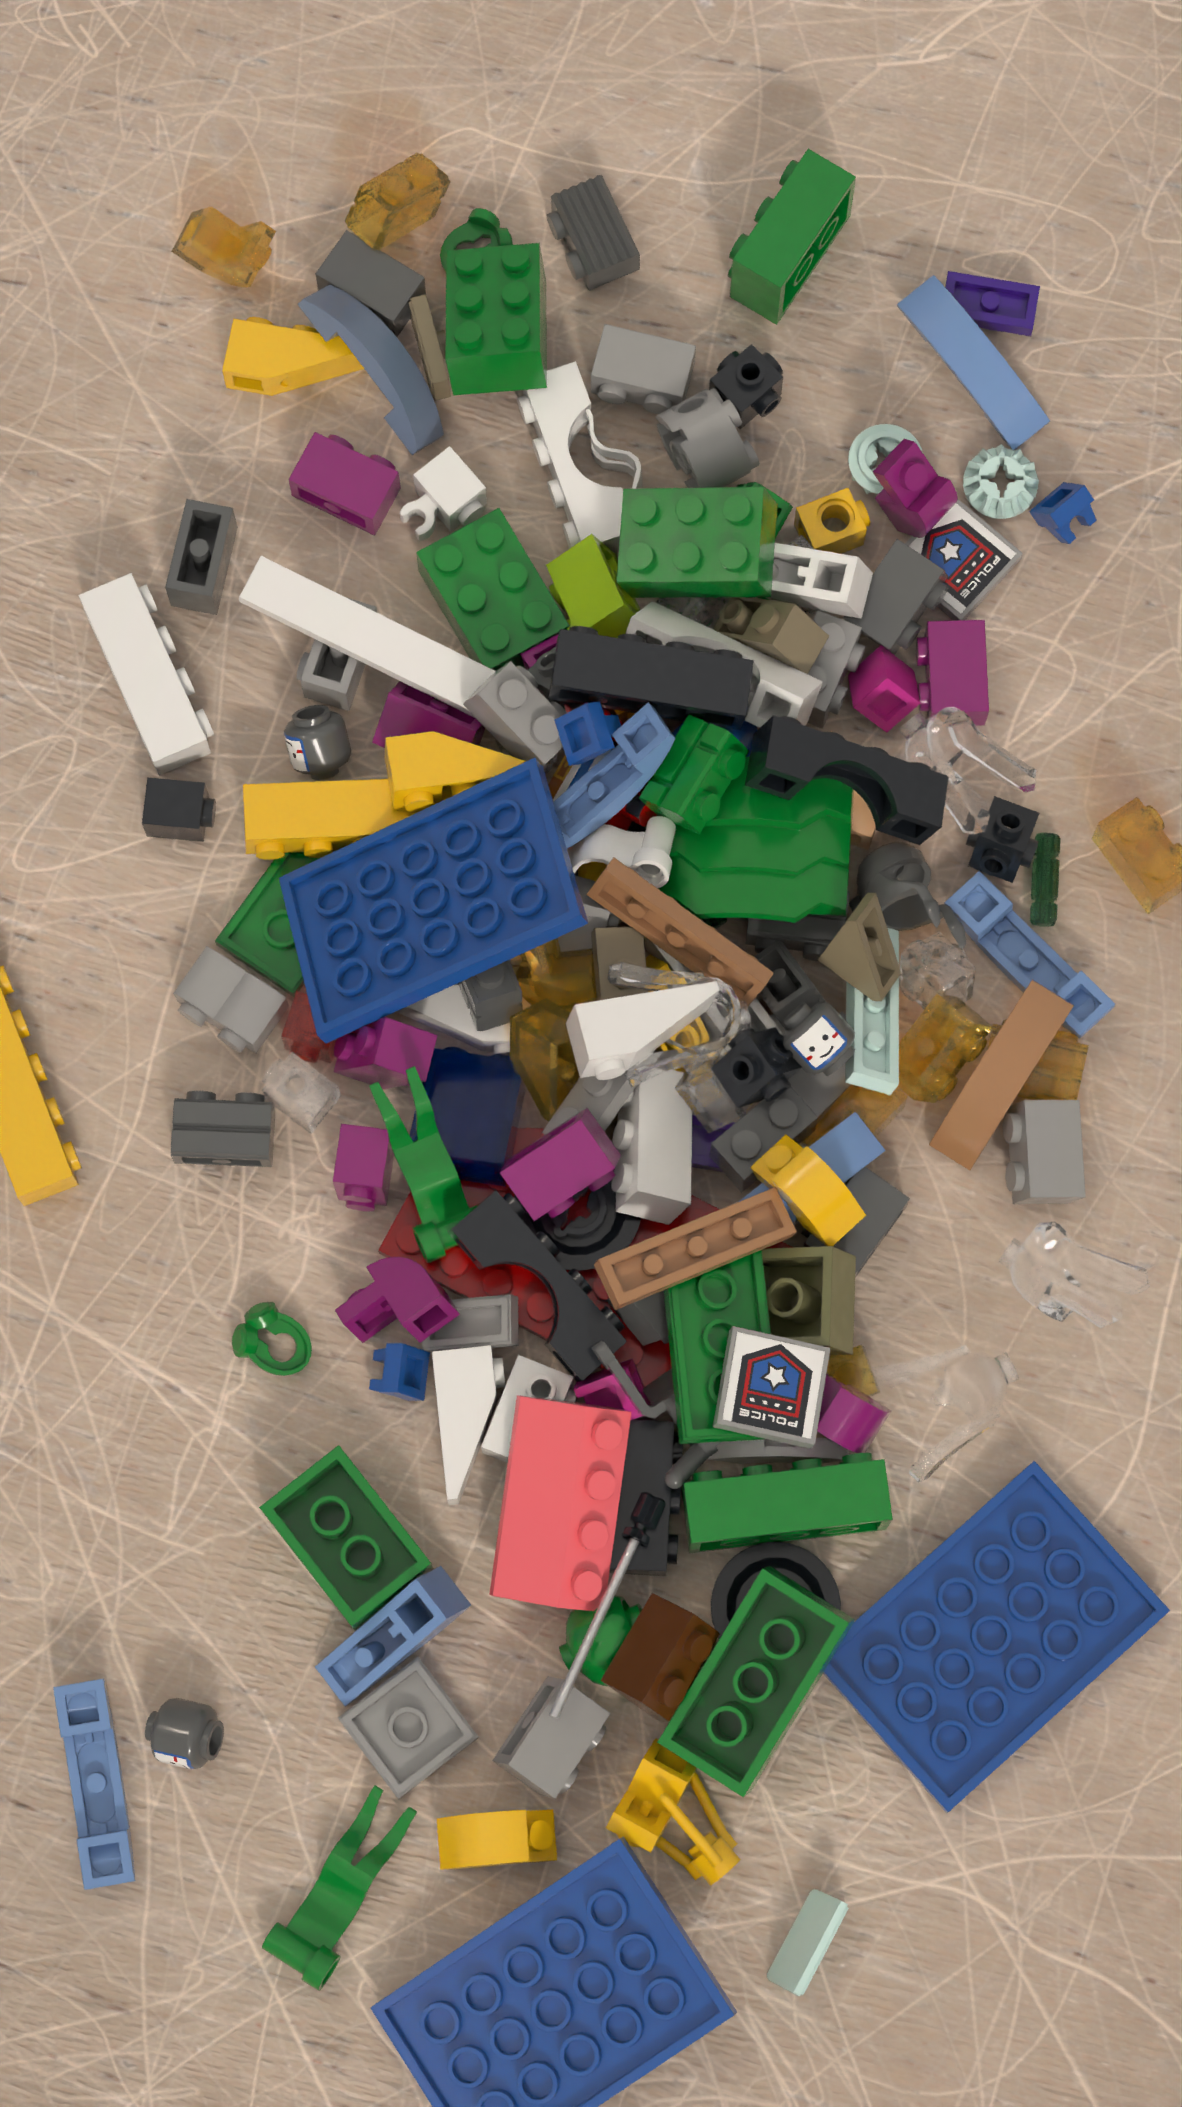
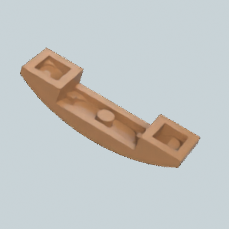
[929,979,1074,1170]

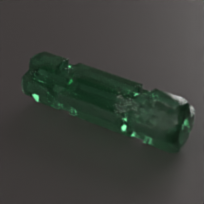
[1030,832,1061,927]

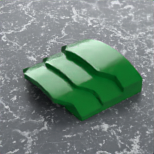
[657,757,854,923]

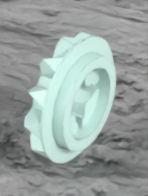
[848,424,923,494]
[963,444,1039,519]

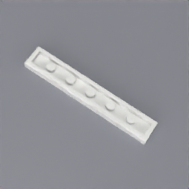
[239,556,495,718]

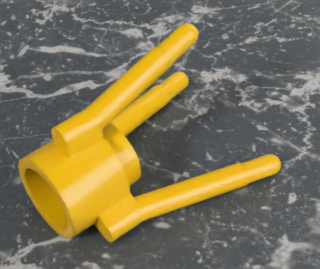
[656,1771,741,1886]

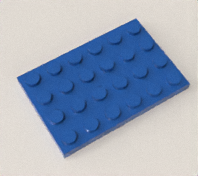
[279,758,588,1043]
[823,1461,1170,1813]
[370,1836,737,2107]

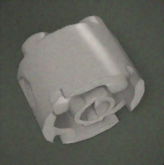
[656,388,760,488]

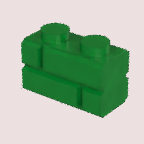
[639,715,749,835]

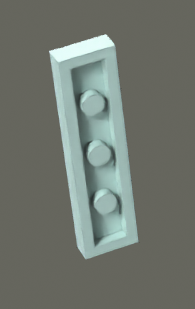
[845,928,899,1095]

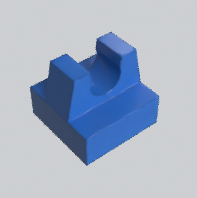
[1029,482,1097,544]
[554,702,621,766]
[369,1343,430,1401]

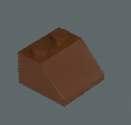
[601,1593,720,1722]

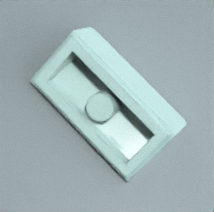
[767,1889,849,1996]

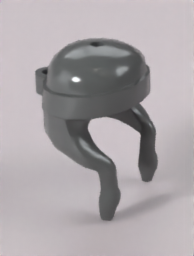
[849,842,966,949]

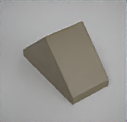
[818,893,901,1001]

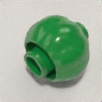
[559,1595,643,1686]

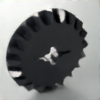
[515,1165,641,1272]
[711,1542,841,1639]

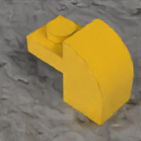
[750,1134,866,1246]
[606,1738,697,1853]
[436,1809,557,1870]

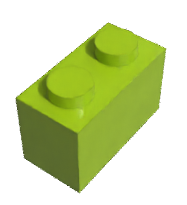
[546,534,641,638]

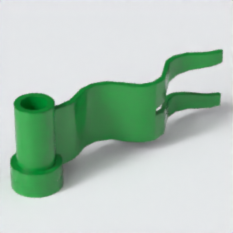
[369,1066,478,1263]
[262,1785,417,1991]

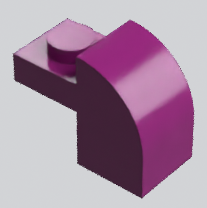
[873,439,958,538]
[335,1257,460,1343]
[817,1373,891,1453]

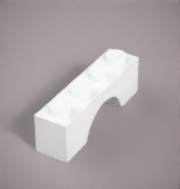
[517,361,623,553]
[626,601,823,727]

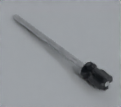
[549,1492,666,1719]

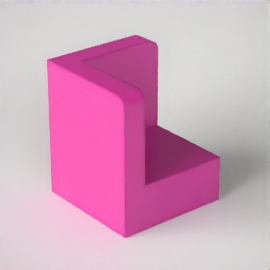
[848,645,921,733]
[573,1358,651,1420]

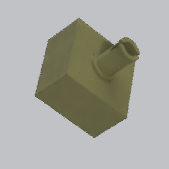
[762,1246,856,1355]

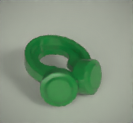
[440,208,513,273]
[232,1302,312,1376]

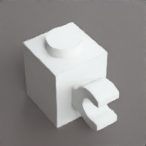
[400,446,487,541]

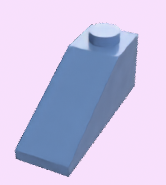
[315,1566,471,1707]

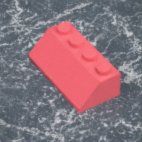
[489,1395,632,1611]

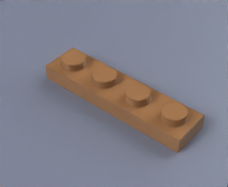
[586,857,774,1010]
[594,1187,797,1310]

